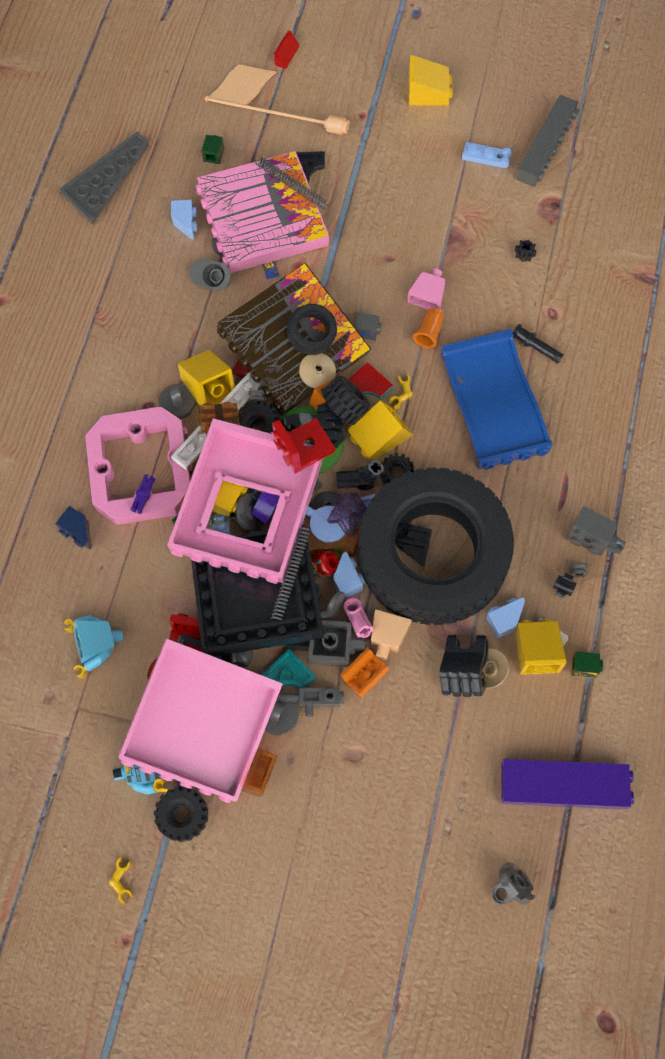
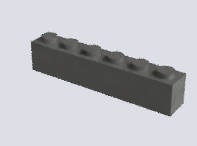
[516,95,579,187]

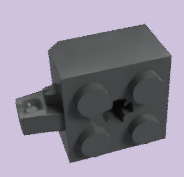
[567,506,626,556]
[308,620,366,667]

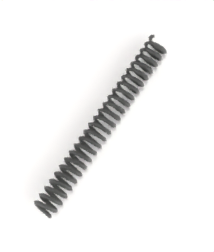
[255,157,328,210]
[271,527,311,620]

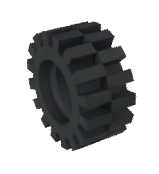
[380,453,414,484]

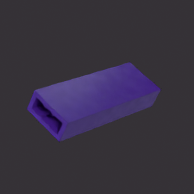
[501,759,634,809]

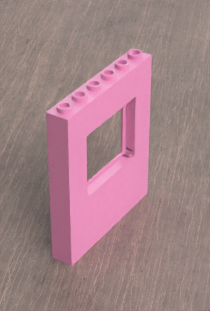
[167,419,324,584]

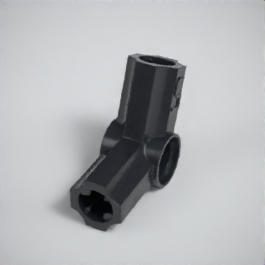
[336,460,384,490]

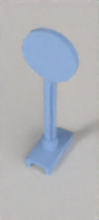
[249,488,348,542]

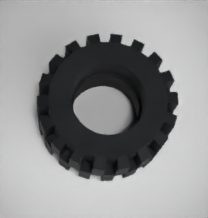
[322,375,371,425]

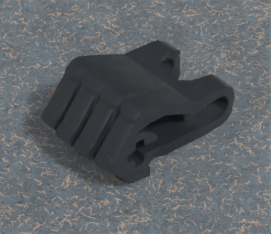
[282,403,346,449]
[439,635,489,697]

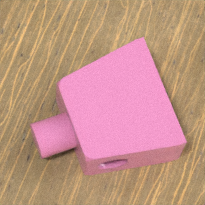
[408,268,446,309]

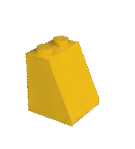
[409,55,453,105]
[177,350,235,410]
[347,400,414,460]
[212,481,249,517]
[515,619,566,674]

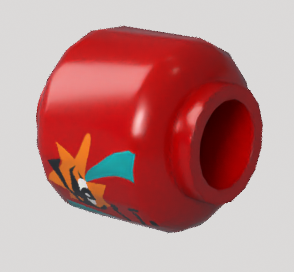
[311,551,339,577]

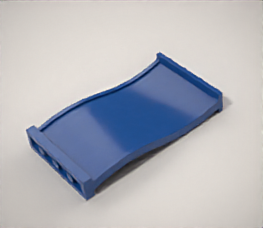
[440,329,553,470]

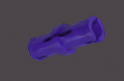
[130,474,156,514]

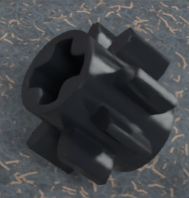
[514,240,537,262]
[553,573,577,598]

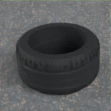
[287,303,337,355]

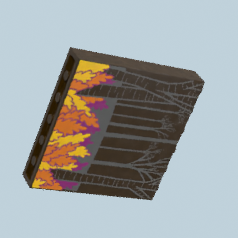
[217,263,371,414]

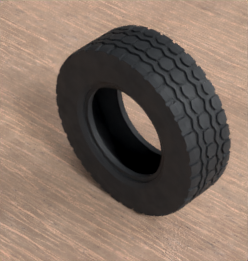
[358,467,514,625]

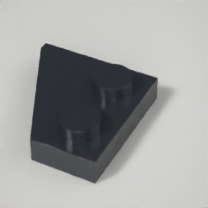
[395,523,432,566]

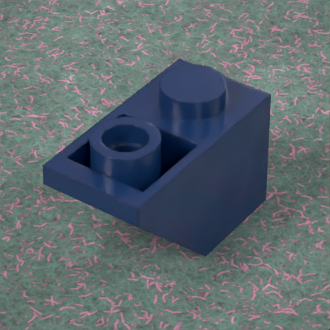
[55,506,92,550]

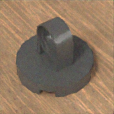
[159,384,196,419]
[230,493,264,531]
[265,701,299,736]
[492,862,535,905]

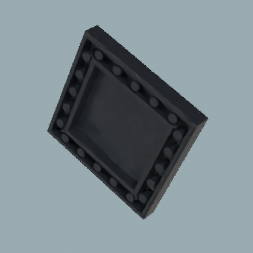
[191,524,325,657]

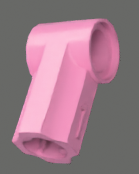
[344,598,374,638]

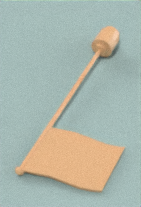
[205,64,350,135]

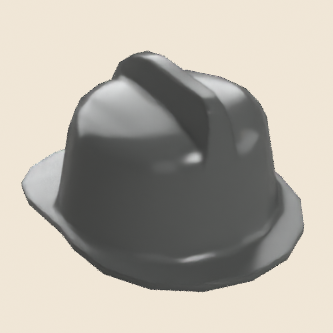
[190,258,231,290]

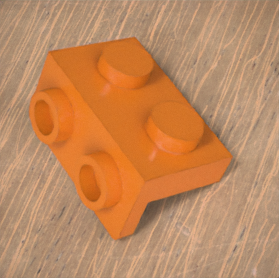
[341,648,389,698]

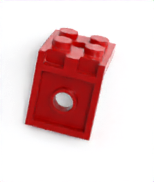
[271,418,336,474]

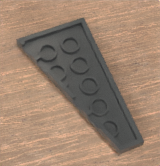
[59,132,149,224]

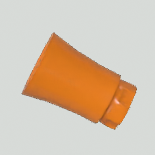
[413,307,444,349]

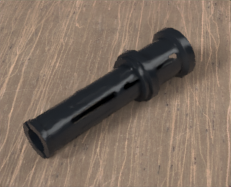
[513,324,564,364]

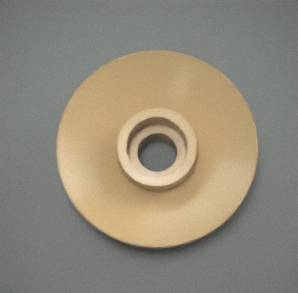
[299,353,336,388]
[482,649,509,688]

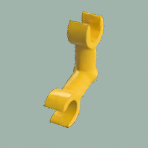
[389,374,413,410]
[109,857,133,904]

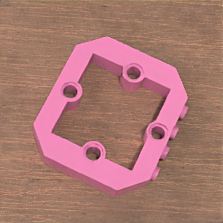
[85,407,193,525]

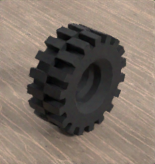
[233,401,282,434]
[154,786,209,842]

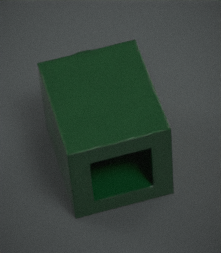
[202,135,224,164]
[572,652,603,678]

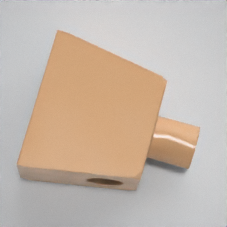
[371,609,412,660]

